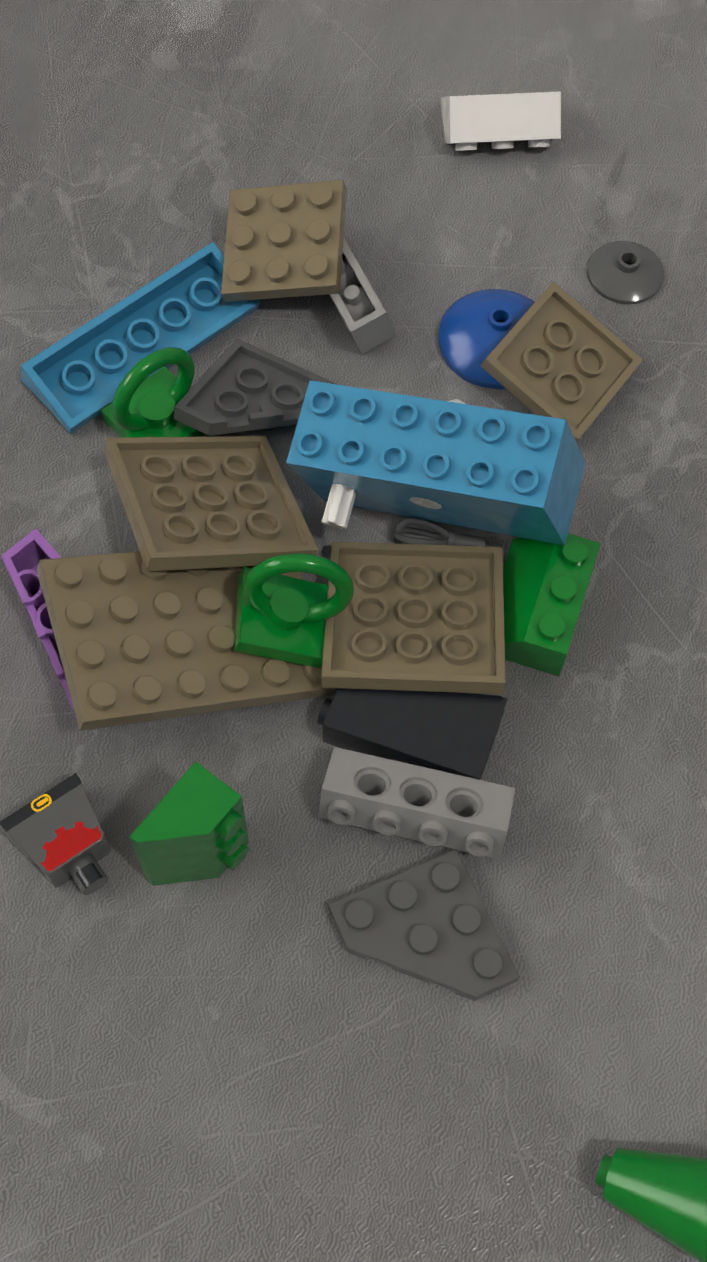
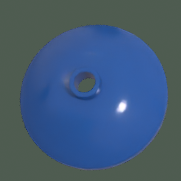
[438,289,535,389]

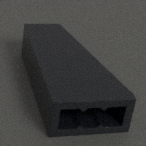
[317,688,508,780]

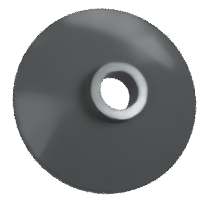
[587,241,664,304]

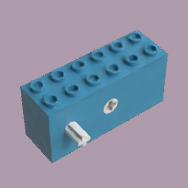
[286,380,586,545]

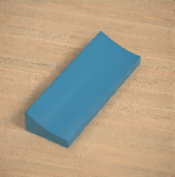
[20,242,261,434]

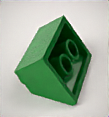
[503,533,601,676]
[129,761,249,886]

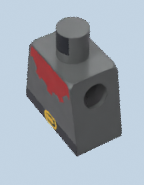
[0,773,111,895]

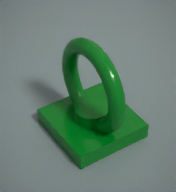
[101,347,205,438]
[234,553,354,668]

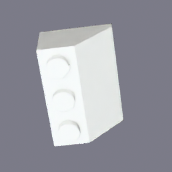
[441,91,561,151]

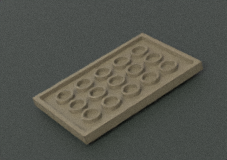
[37,551,337,731]

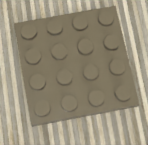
[104,436,319,571]
[321,541,506,694]

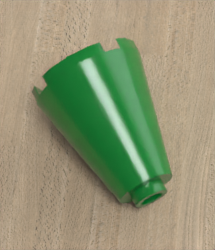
[596,1147,707,1262]

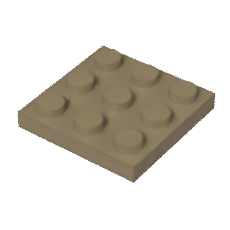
[221,180,347,302]
[480,281,643,442]

